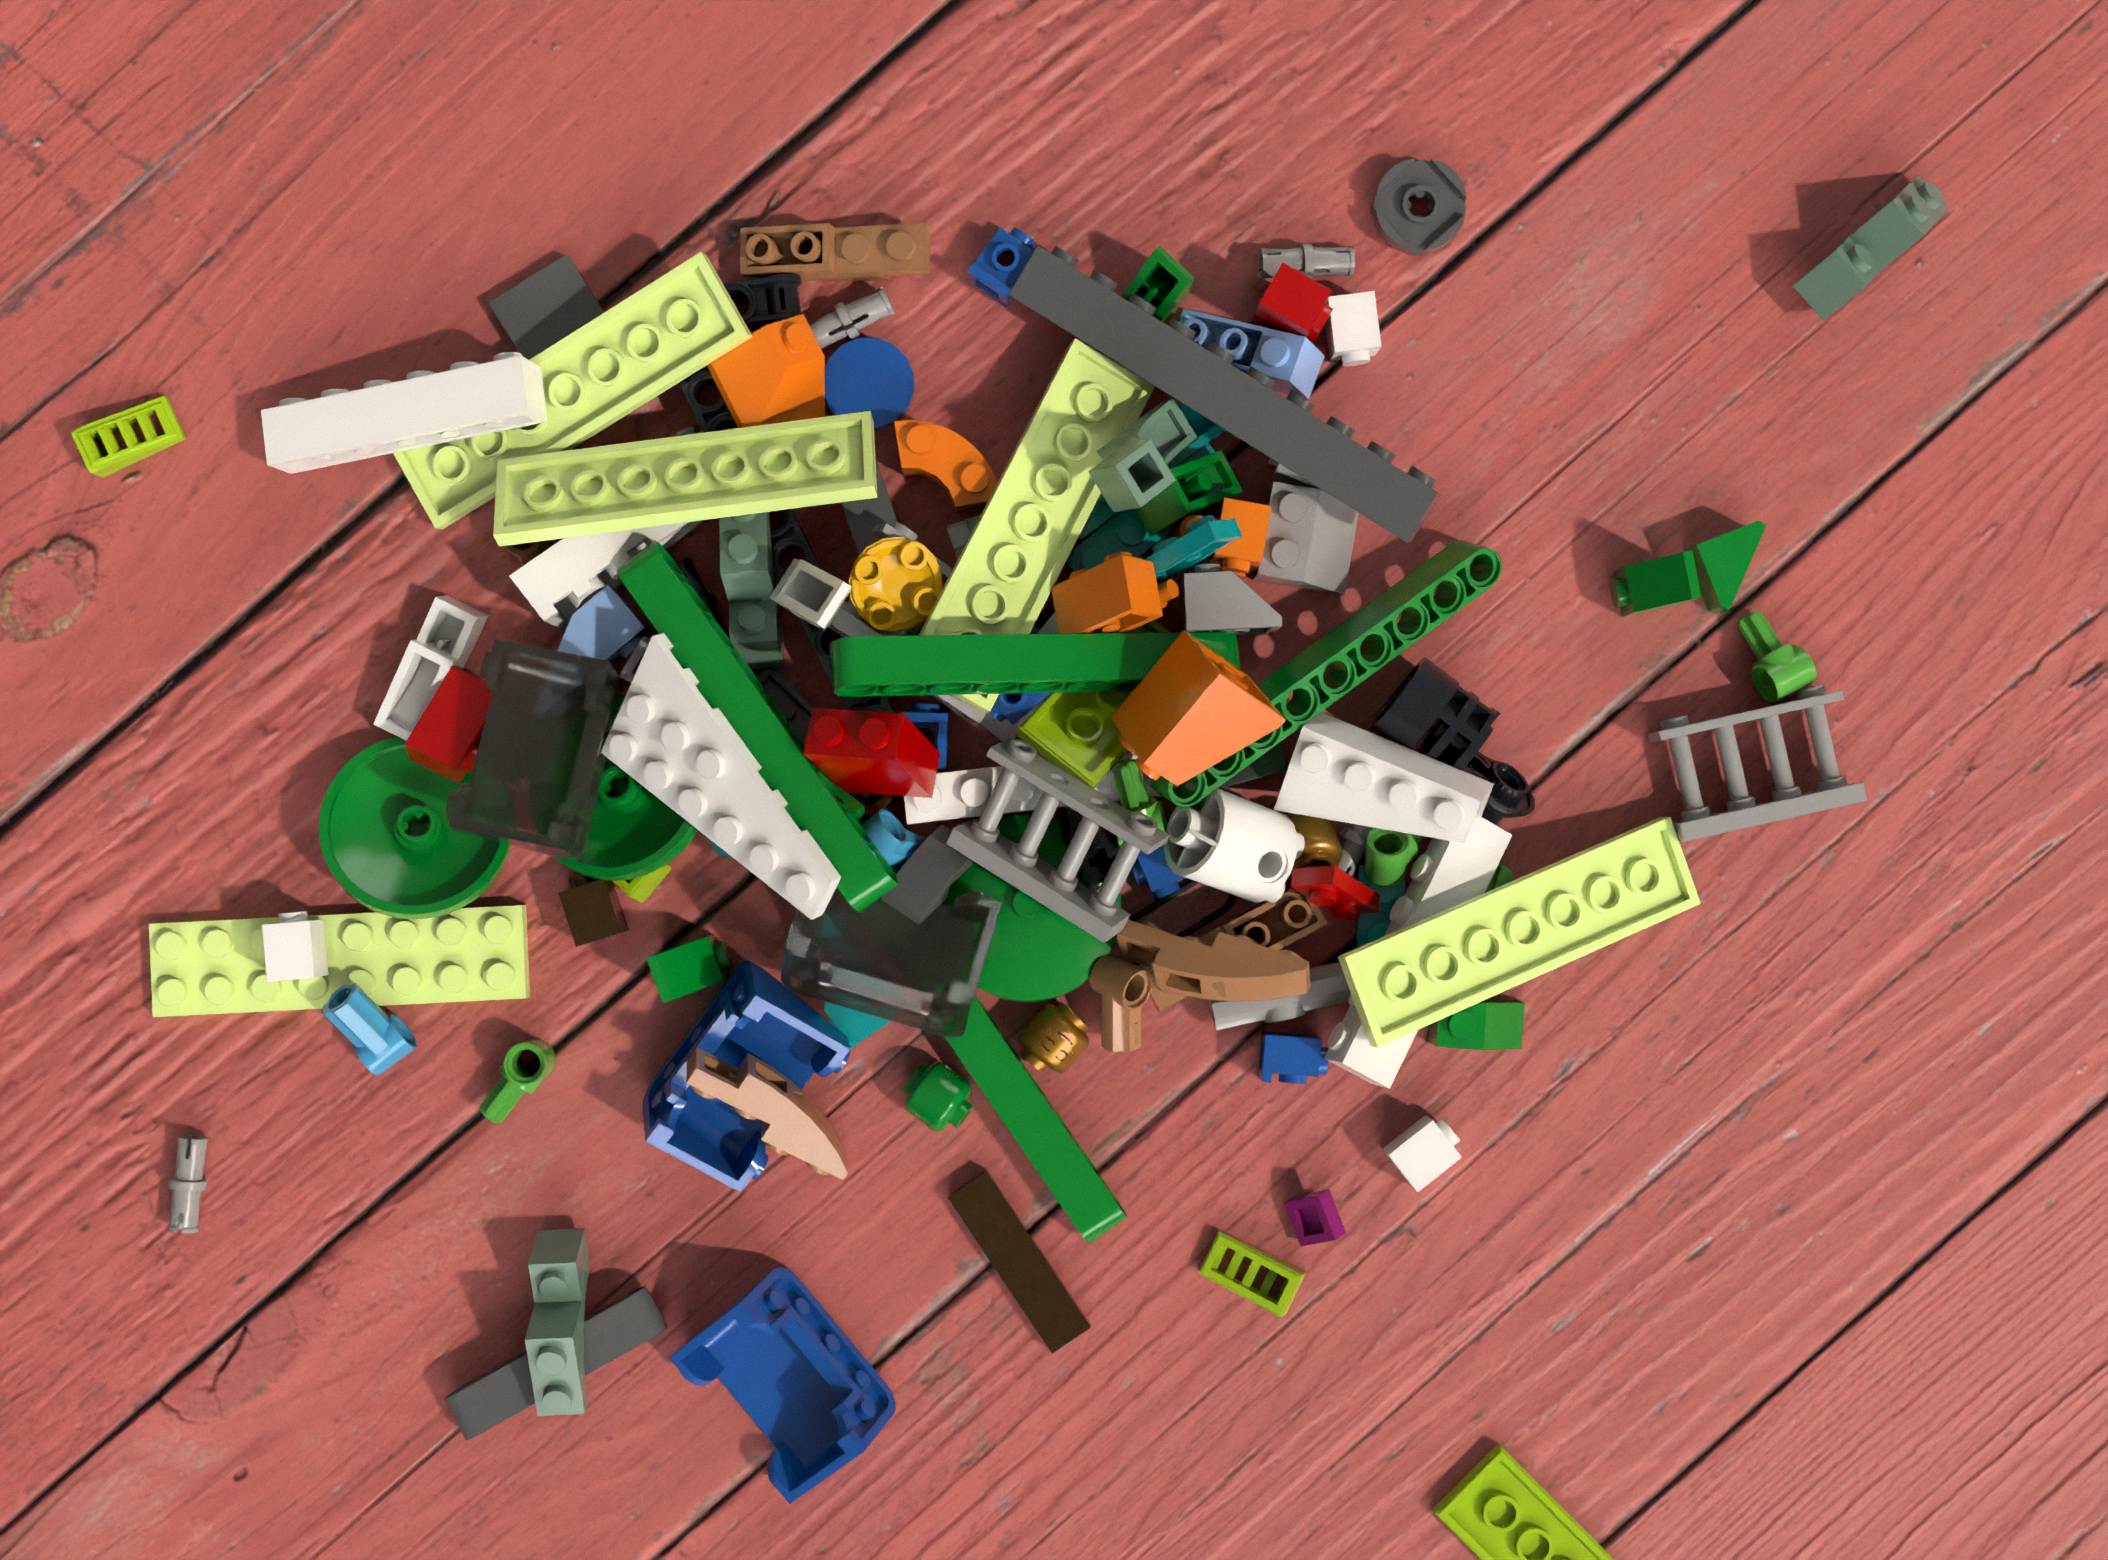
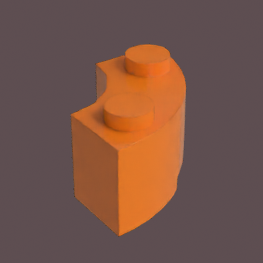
[894,420,998,514]

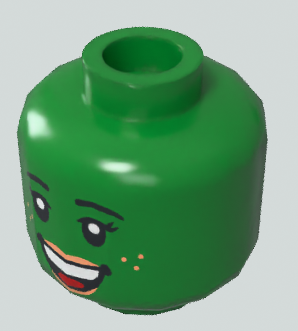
[902,1062,974,1132]

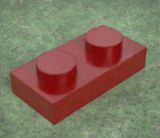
[1291,865,1380,920]

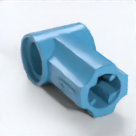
[861,809,926,872]
[323,983,418,1076]

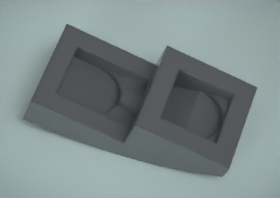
[881,824,975,925]

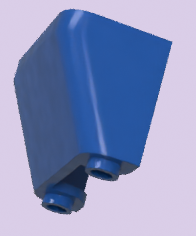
[642,960,851,1192]
[669,1267,896,1504]

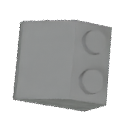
[1253,481,1359,596]
[1179,564,1282,636]

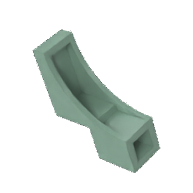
[1793,175,1949,321]
[1088,398,1197,512]
[719,512,785,670]
[525,1228,590,1416]

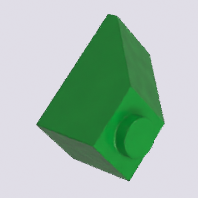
[1136,450,1243,537]
[1610,551,1701,617]
[646,935,733,1003]
[1427,1000,1525,1050]

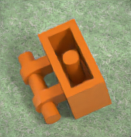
[1177,498,1271,578]
[1051,552,1179,634]

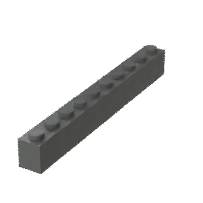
[1009,246,1441,544]

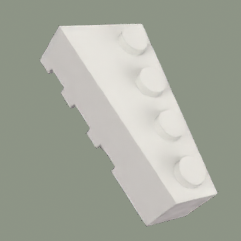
[509,520,705,629]
[1274,712,1494,843]

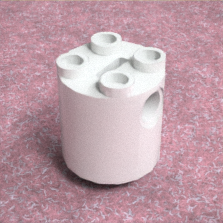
[1164,788,1305,903]

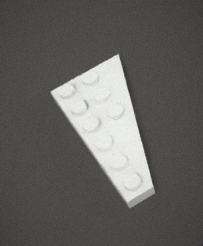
[601,633,841,920]

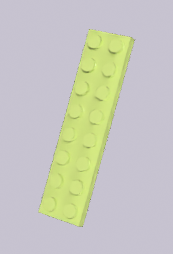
[393,252,753,529]
[918,338,1155,714]
[493,411,877,547]
[1338,817,1701,1048]
[149,905,530,1017]

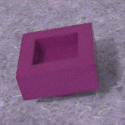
[1284,1189,1346,1246]

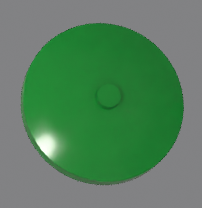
[527,695,698,881]
[319,736,514,919]
[934,814,1121,1002]

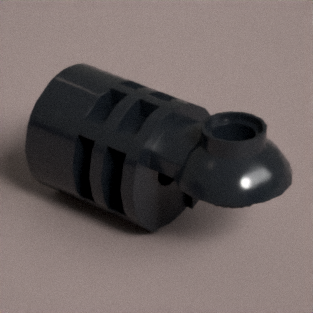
[1370,657,1535,824]

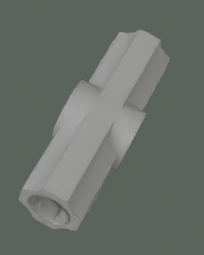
[1208,962,1351,1030]

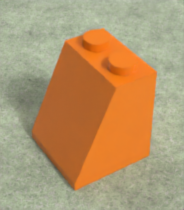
[1111,630,1286,786]

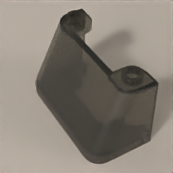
[445,639,622,861]
[781,887,1002,1037]

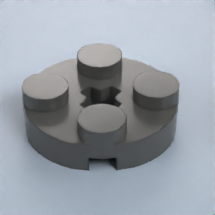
[1371,158,1466,256]

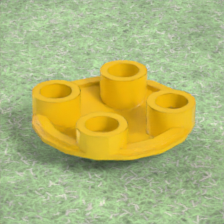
[849,536,943,632]

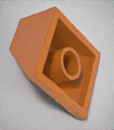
[707,314,825,428]

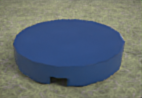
[825,338,915,430]

